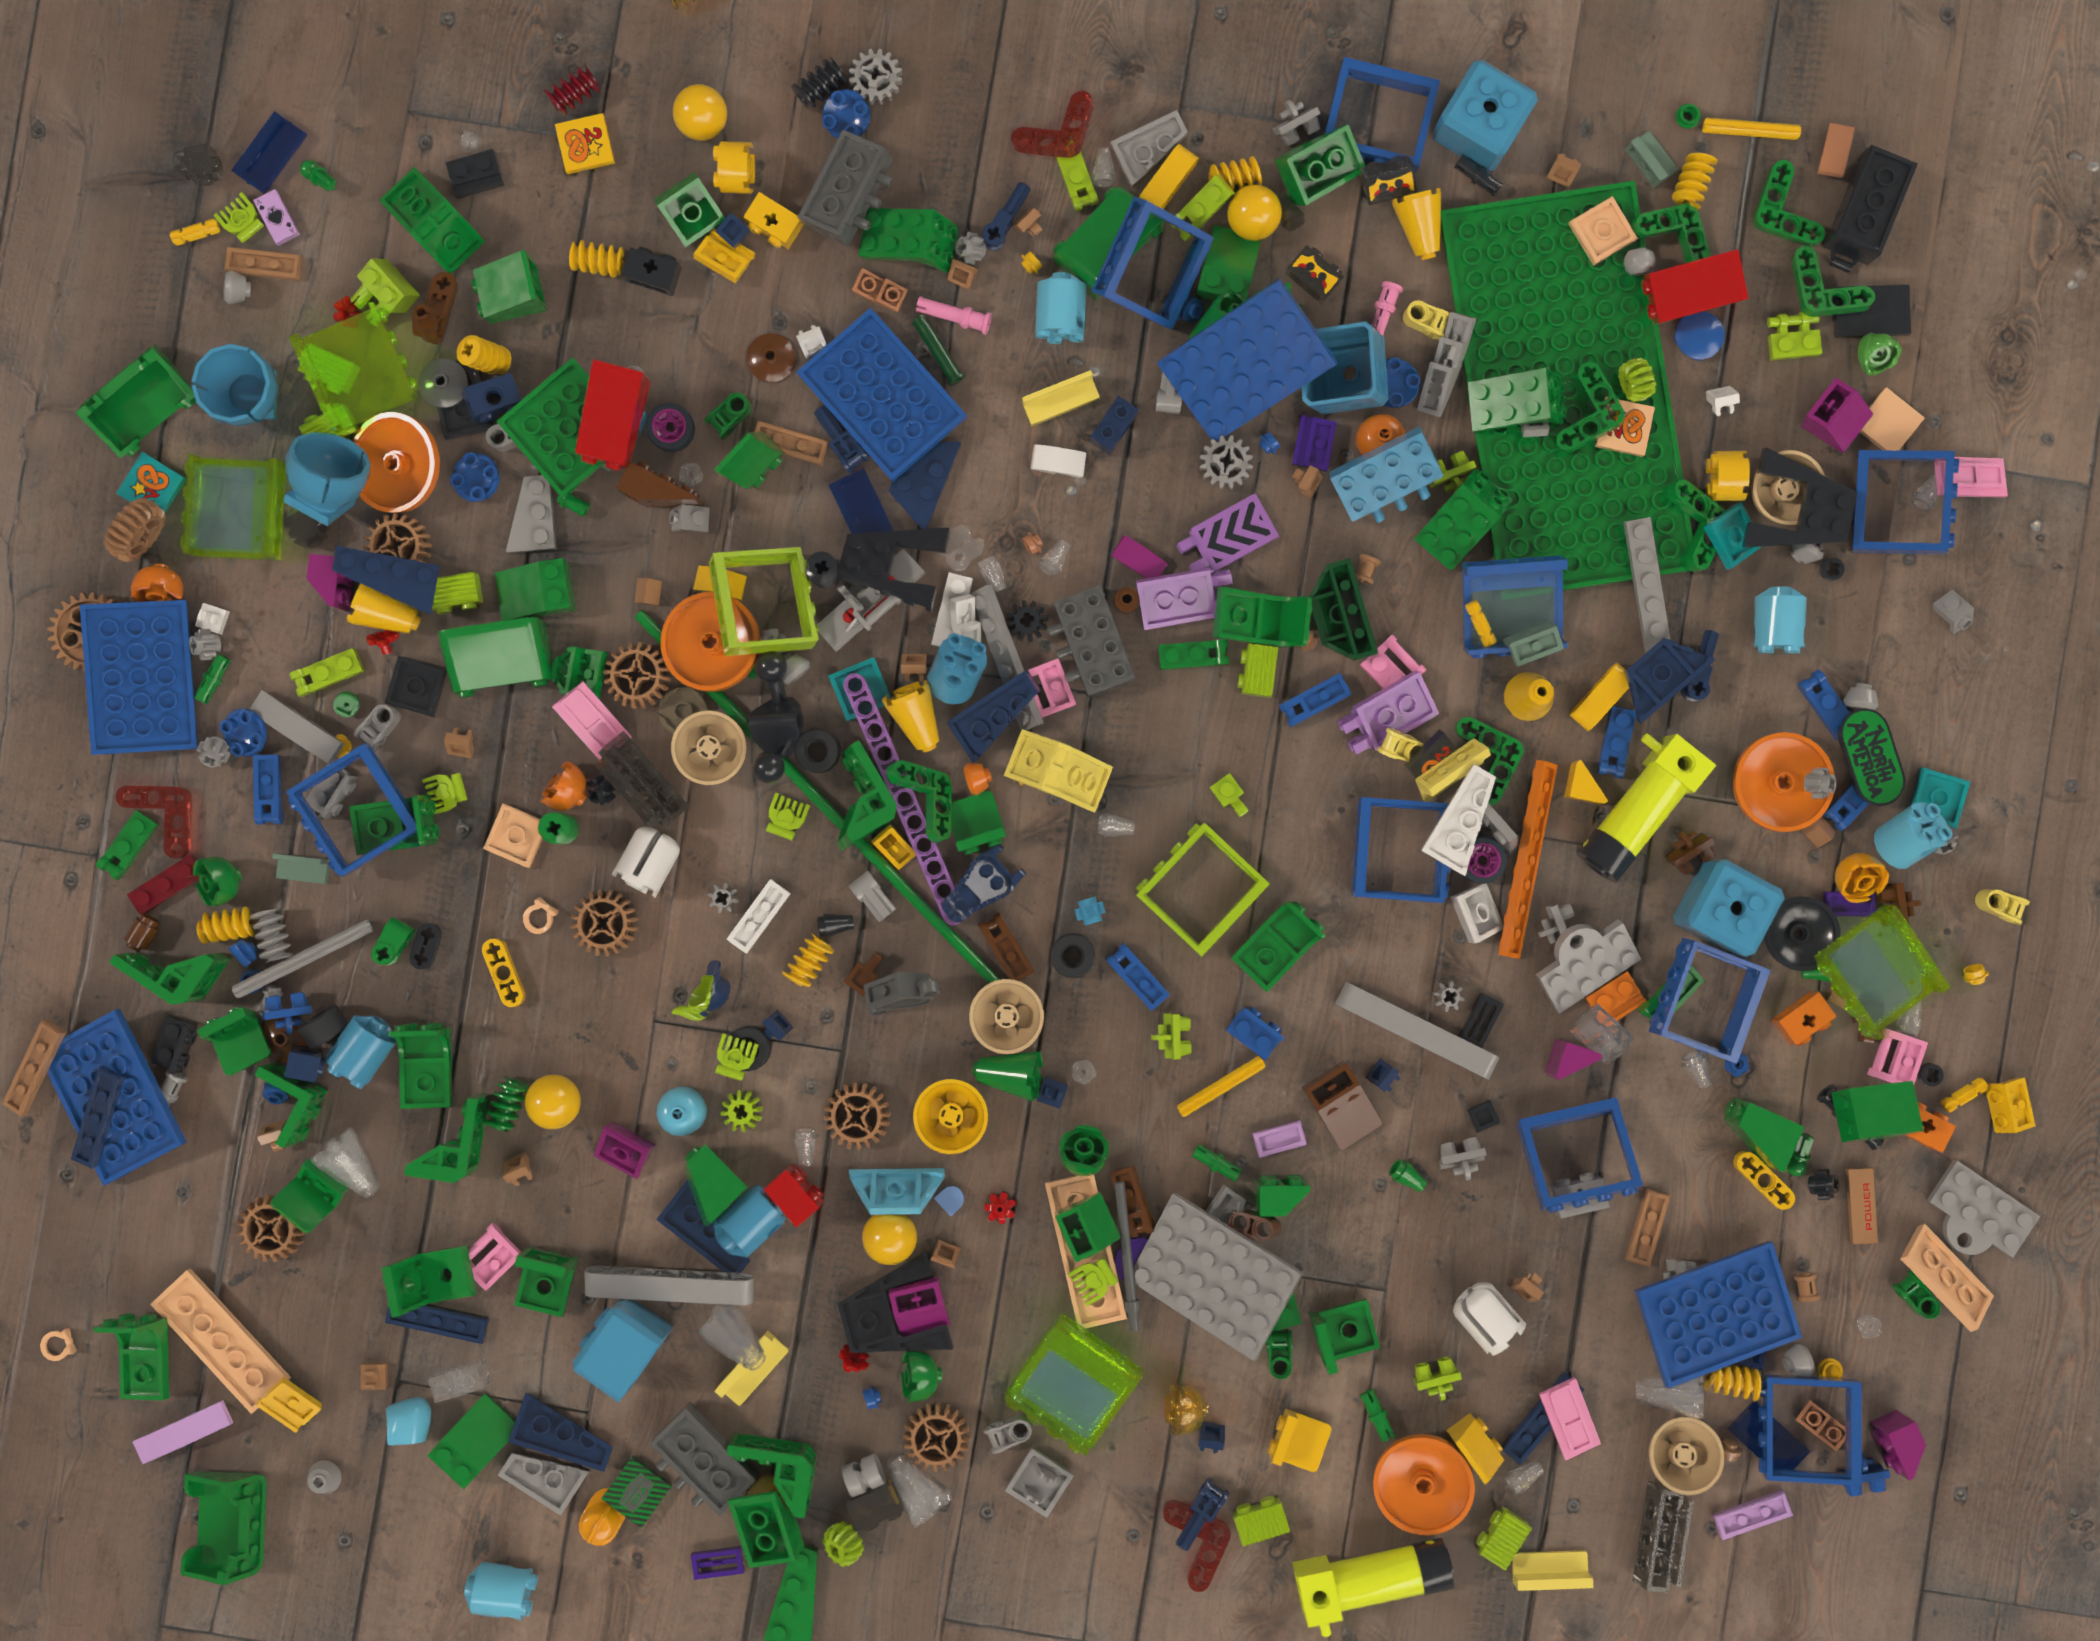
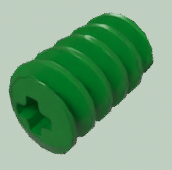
[538,812,579,845]
[482,1076,529,1132]

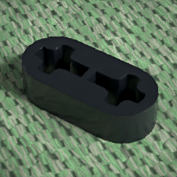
[409,923,442,969]

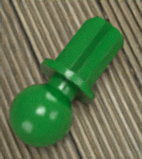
[300,160,337,191]
[1787,1133,1814,1177]

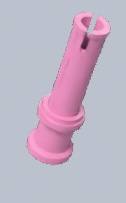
[1371,281,1403,336]
[916,296,992,335]

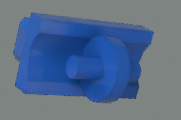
[262,992,312,1034]
[1836,1453,1891,1497]

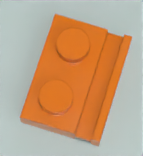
[1584,971,1646,1028]

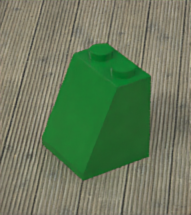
[471,250,547,324]
[1831,1081,1924,1142]
[1724,1097,1804,1173]
[683,1144,747,1227]

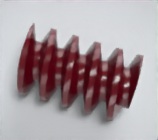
[543,63,600,115]

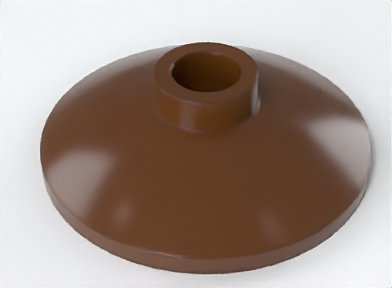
[747,333,796,383]
[262,1016,308,1063]

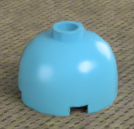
[656,1086,707,1136]

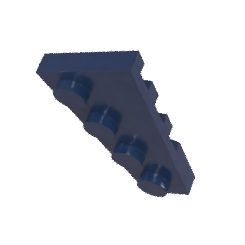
[332,545,440,615]
[946,670,1041,763]

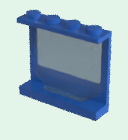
[1462,555,1568,658]

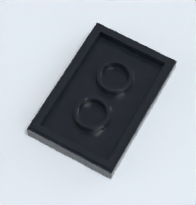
[1833,284,1911,338]
[437,360,494,441]

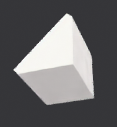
[1450,883,1504,943]

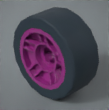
[646,403,695,452]
[1463,837,1507,884]

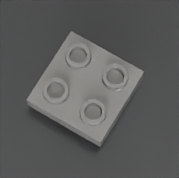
[1005,1447,1074,1518]

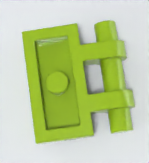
[1767,312,1822,361]

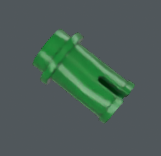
[557,492,591,518]

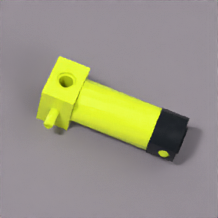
[1577,733,1716,883]
[1292,1538,1454,1637]

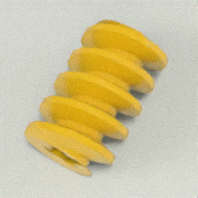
[1672,153,1718,210]
[1208,156,1262,191]
[569,240,624,278]
[456,335,512,375]
[196,906,256,944]
[782,932,834,987]
[1703,1364,1761,1402]

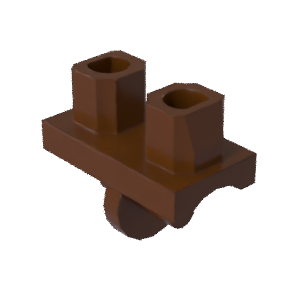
[1665,831,1716,875]
[1876,883,1921,928]

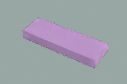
[1712,1490,1793,1540]

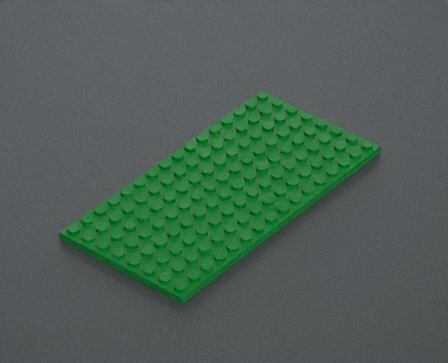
[1441,180,1693,601]

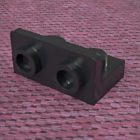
[151,1015,198,1073]

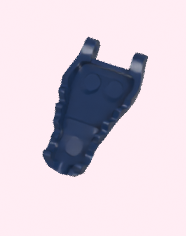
[942,844,1027,923]

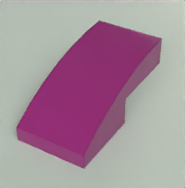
[1110,535,1168,579]

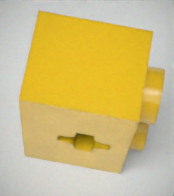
[744,192,804,249]

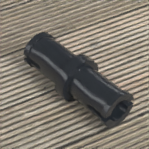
[1454,154,1503,196]

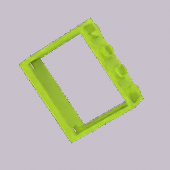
[709,547,819,656]
[1136,823,1270,957]

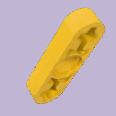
[482,938,526,1007]
[1733,1151,1795,1210]

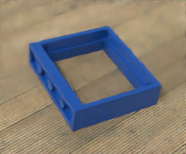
[1324,57,1440,174]
[1092,197,1214,330]
[1852,450,1959,555]
[286,743,417,877]
[1352,797,1451,903]
[1649,938,1771,1064]
[1516,1097,1643,1213]
[1758,1374,1862,1486]

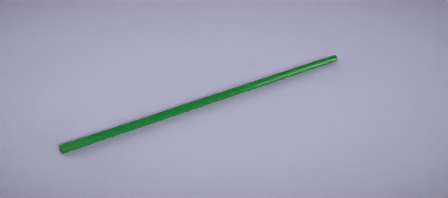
[634,610,1001,984]

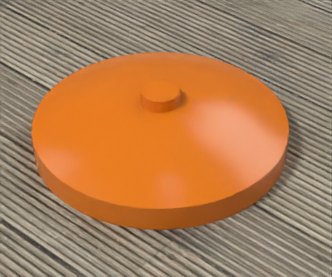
[353,412,440,513]
[661,592,760,692]
[1732,732,1835,832]
[1373,1434,1475,1535]

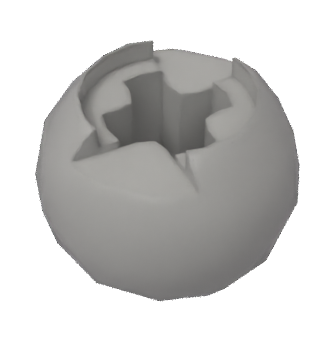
[1623,248,1656,276]

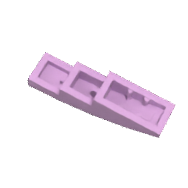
[133,1400,233,1464]

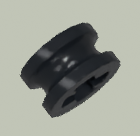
[1819,558,1845,581]
[1918,1063,1944,1087]

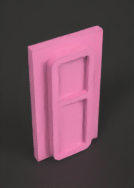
[1934,457,2008,498]
[552,681,632,762]
[1539,1377,1601,1460]

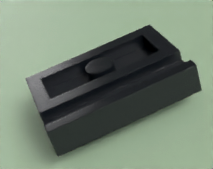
[445,149,505,199]

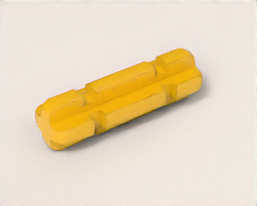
[170,219,220,246]
[1465,600,1497,647]
[1940,1078,1989,1113]

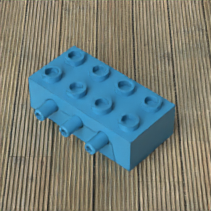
[1330,426,1443,523]

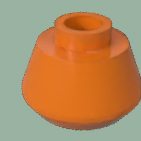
[963,763,993,796]

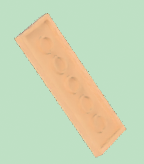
[1045,1175,1127,1330]
[150,1268,291,1414]

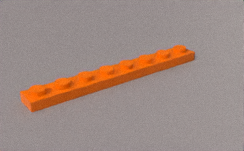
[1498,760,1558,959]

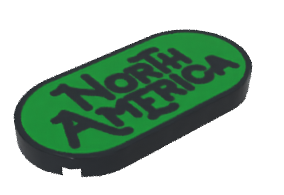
[1837,709,1906,806]

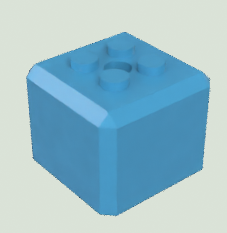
[1432,60,1538,172]
[1302,322,1389,414]
[1673,860,1784,956]
[572,1299,674,1402]

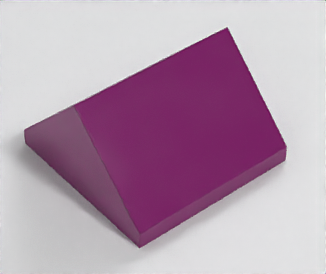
[1545,1038,1603,1080]
[594,1122,656,1179]

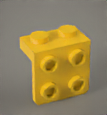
[1267,1408,1332,1472]

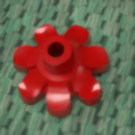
[333,296,363,329]
[366,630,399,655]
[984,1191,1016,1225]
[839,1344,870,1372]

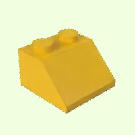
[1446,1413,1504,1484]

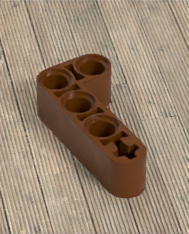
[1228,1209,1282,1242]

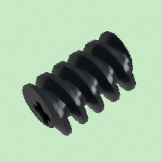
[791,57,847,109]
[806,551,840,589]

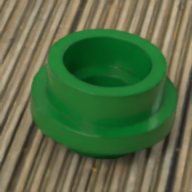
[1675,104,1701,129]

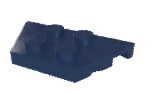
[888,441,961,529]
[1625,637,1715,724]

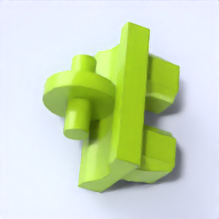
[1429,451,1476,493]
[1151,1013,1192,1060]
[1413,1356,1462,1401]

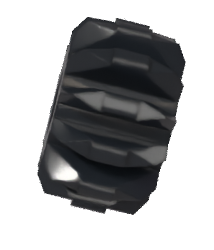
[1006,600,1048,643]

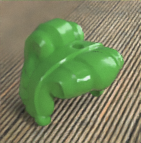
[1858,333,1902,376]

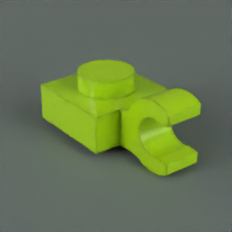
[1209,773,1248,817]

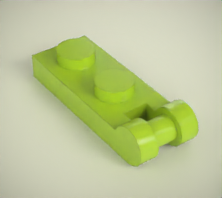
[1053,139,1099,212]
[1169,174,1235,242]
[289,648,365,697]

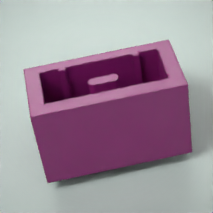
[1801,378,1873,454]
[306,554,355,612]
[889,1276,951,1337]
[1870,1410,1926,1481]

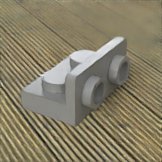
[306,762,358,819]

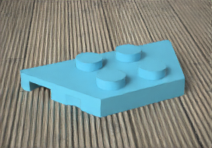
[849,1168,945,1215]

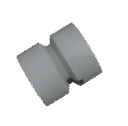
[841,1453,886,1498]

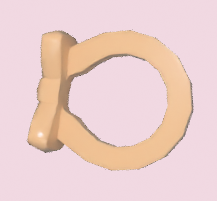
[523,897,559,934]
[40,1328,77,1361]

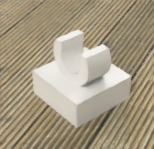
[796,325,827,359]
[1706,386,1740,416]
[195,603,230,635]

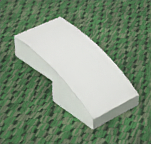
[1030,444,1086,478]
[950,594,981,642]

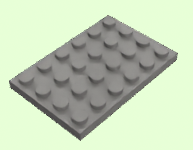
[1133,1193,1303,1361]

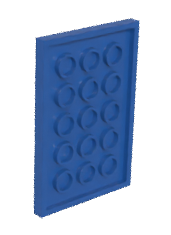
[1157,278,1338,442]
[796,308,968,482]
[80,600,198,755]
[47,1008,187,1186]
[1634,1241,1802,1388]

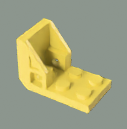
[1004,729,1113,813]

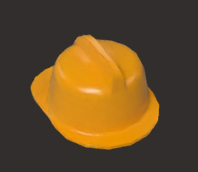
[579,1488,626,1546]

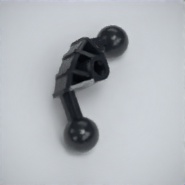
[749,651,804,783]

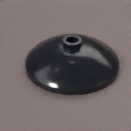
[1764,896,1841,971]

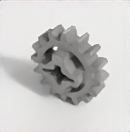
[849,49,903,105]
[1199,435,1253,490]

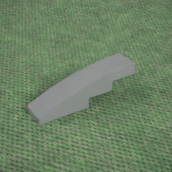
[1417,312,1477,417]
[250,690,344,764]

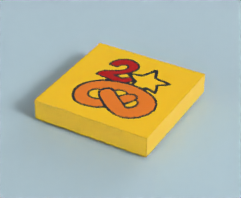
[555,113,615,174]

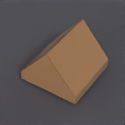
[947,259,978,290]
[634,578,662,606]
[1800,816,1836,848]
[930,1240,961,1269]

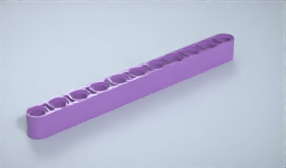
[844,673,959,925]

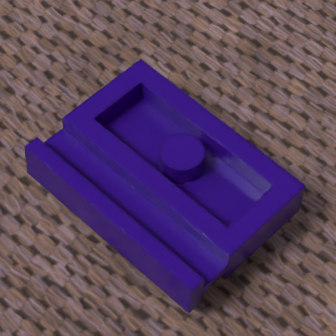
[1292,415,1337,472]

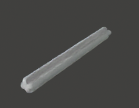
[232,920,374,998]

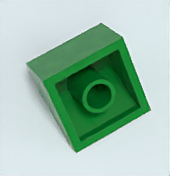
[654,172,726,247]

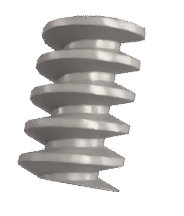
[250,908,293,963]

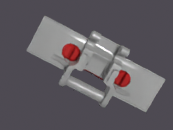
[817,549,925,652]

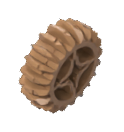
[104,498,166,562]
[363,513,432,563]
[603,642,671,709]
[570,890,639,957]
[823,1082,891,1150]
[237,1194,306,1262]
[903,1402,971,1472]

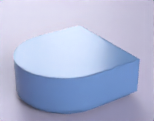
[934,1185,964,1217]

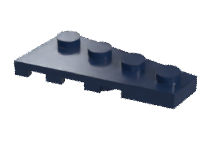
[656,1179,750,1273]
[508,1393,613,1472]

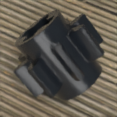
[586,773,617,806]
[1808,1169,1840,1200]

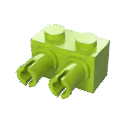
[350,258,420,327]

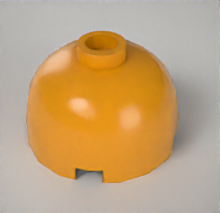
[1835,852,1889,903]

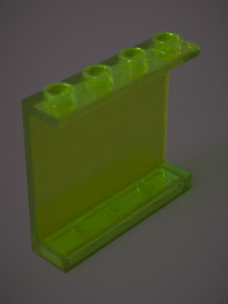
[288,302,419,434]

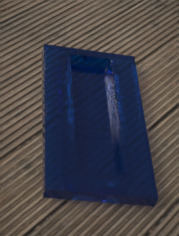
[231,111,308,194]
[828,468,894,534]
[1727,1401,1810,1470]

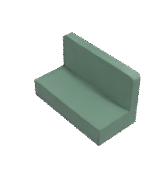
[1624,132,1678,188]
[1503,622,1564,667]
[272,853,330,884]

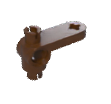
[412,272,458,345]

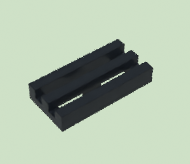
[1458,993,1504,1048]

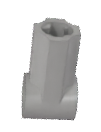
[1155,372,1182,414]
[848,870,896,922]

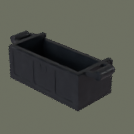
[1822,145,1918,273]

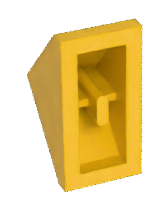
[693,565,747,601]
[1564,760,1608,805]
[871,825,916,870]

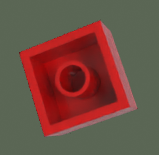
[763,1164,824,1228]

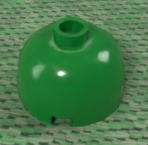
[193,856,242,907]
[1059,1125,1109,1177]
[901,1351,942,1403]

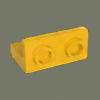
[1986,1077,2036,1133]

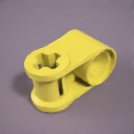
[1402,300,1450,340]
[1377,727,1424,762]
[1975,889,2030,925]

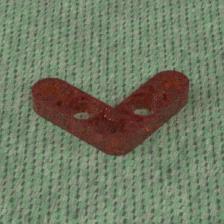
[1011,91,1094,158]
[115,786,192,859]
[1163,1499,1231,1592]

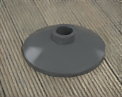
[418,358,469,408]

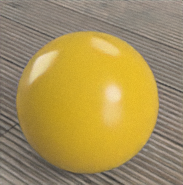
[673,84,727,141]
[1227,185,1282,241]
[525,1074,581,1129]
[862,1214,917,1265]

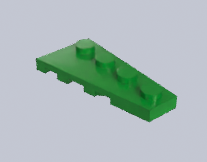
[763,1545,818,1641]

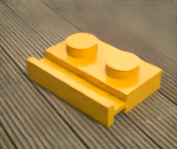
[694,228,755,284]
[257,1377,322,1433]

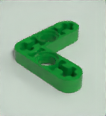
[1753,160,1825,247]
[1630,203,1711,263]
[1791,246,1875,317]
[1556,362,1625,454]
[1667,480,1726,572]
[1455,717,1524,805]
[886,760,952,843]

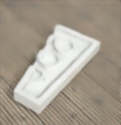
[1421,764,1496,876]

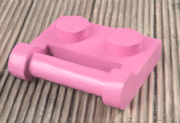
[1360,634,1427,689]
[1028,659,1076,718]
[1867,1028,1928,1084]
[468,1223,521,1291]

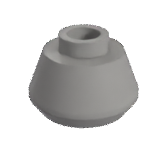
[223,270,251,305]
[1791,544,1824,564]
[782,653,810,685]
[1843,683,1879,710]
[1782,1343,1815,1377]
[307,1460,342,1495]

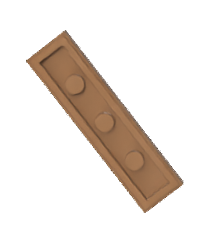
[2,1019,66,1117]

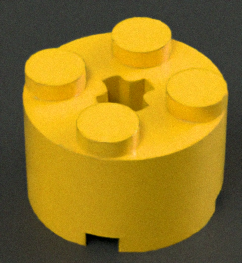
[713,141,755,194]
[1705,451,1750,501]

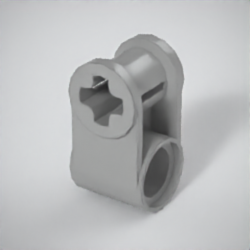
[354,704,401,751]
[983,1414,1033,1454]

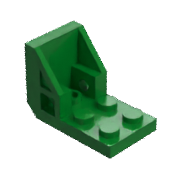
[379,167,486,274]
[836,740,897,851]
[109,952,232,1005]
[404,1093,490,1183]
[727,1433,817,1518]

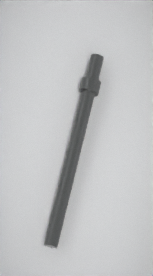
[1115,1181,1140,1331]

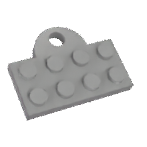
[1536,919,1641,1014]
[1926,1159,2040,1258]

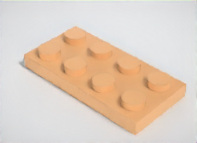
[1900,1223,1994,1332]

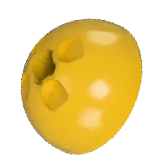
[913,1079,988,1154]

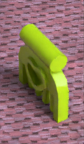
[213,192,264,243]
[422,773,468,815]
[766,792,810,841]
[715,1033,759,1081]
[1067,1257,1118,1306]

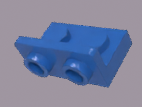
[1225,1006,1285,1060]

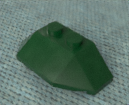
[1309,558,1379,661]

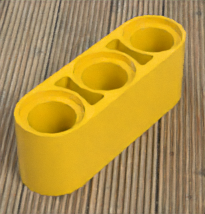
[1139,144,1199,209]
[1569,662,1629,731]

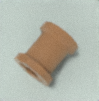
[1355,554,1381,585]
[1793,1272,1820,1302]

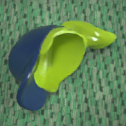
[671,960,731,1021]

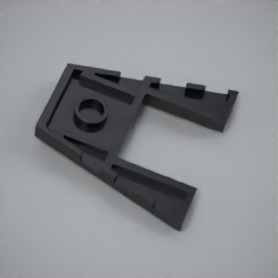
[1742,448,1857,548]
[837,528,950,612]
[838,1251,954,1353]

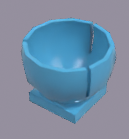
[191,344,279,427]
[284,432,371,526]

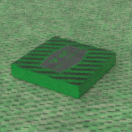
[601,1456,672,1528]

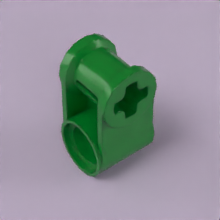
[704,392,752,439]
[371,917,415,965]
[1891,1270,1941,1319]
[1266,1329,1293,1380]

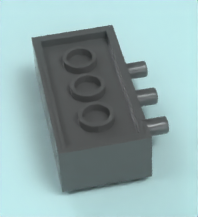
[797,130,893,247]
[1047,585,1135,698]
[650,1402,760,1516]

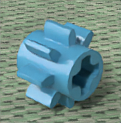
[1074,897,1106,925]

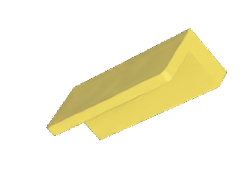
[1022,370,1100,426]
[1415,738,1491,802]
[714,1330,789,1406]
[1512,1550,1593,1591]

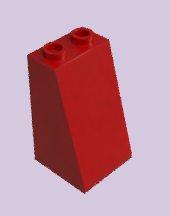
[1642,249,1749,324]
[575,359,651,471]

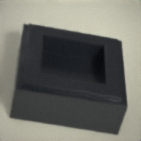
[1466,1099,1500,1133]

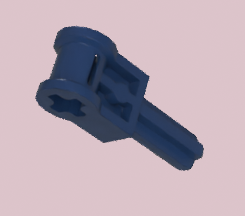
[983,182,1031,251]
[814,405,869,474]
[1681,630,1719,702]
[1176,1477,1230,1551]

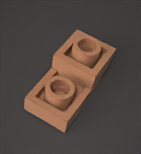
[1817,123,1855,178]
[850,268,908,312]
[1795,1400,1846,1452]

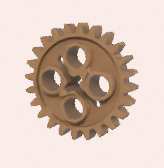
[47,592,117,672]

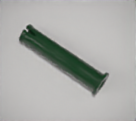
[912,314,966,386]

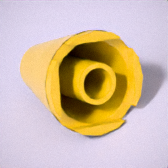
[1391,188,1441,260]
[347,584,422,634]
[1504,672,1554,721]
[882,680,939,752]

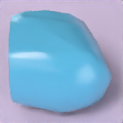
[386,1397,432,1445]

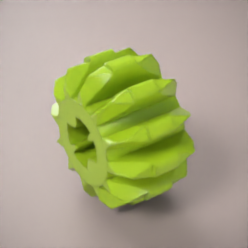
[1618,357,1656,402]
[720,1089,764,1132]
[822,1521,864,1567]

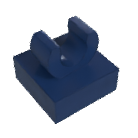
[715,213,751,249]
[762,1009,794,1041]
[1365,1058,1400,1092]
[1036,1077,1068,1109]
[1198,1421,1225,1453]

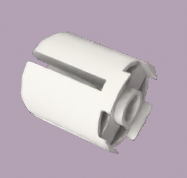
[611,827,680,898]
[1453,1282,1526,1356]

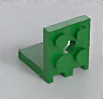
[255,1062,328,1149]
[381,1245,477,1317]
[514,1246,579,1317]
[1309,1298,1380,1375]

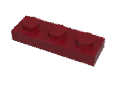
[127,854,199,915]

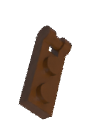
[978,912,1035,981]
[1109,1165,1156,1238]

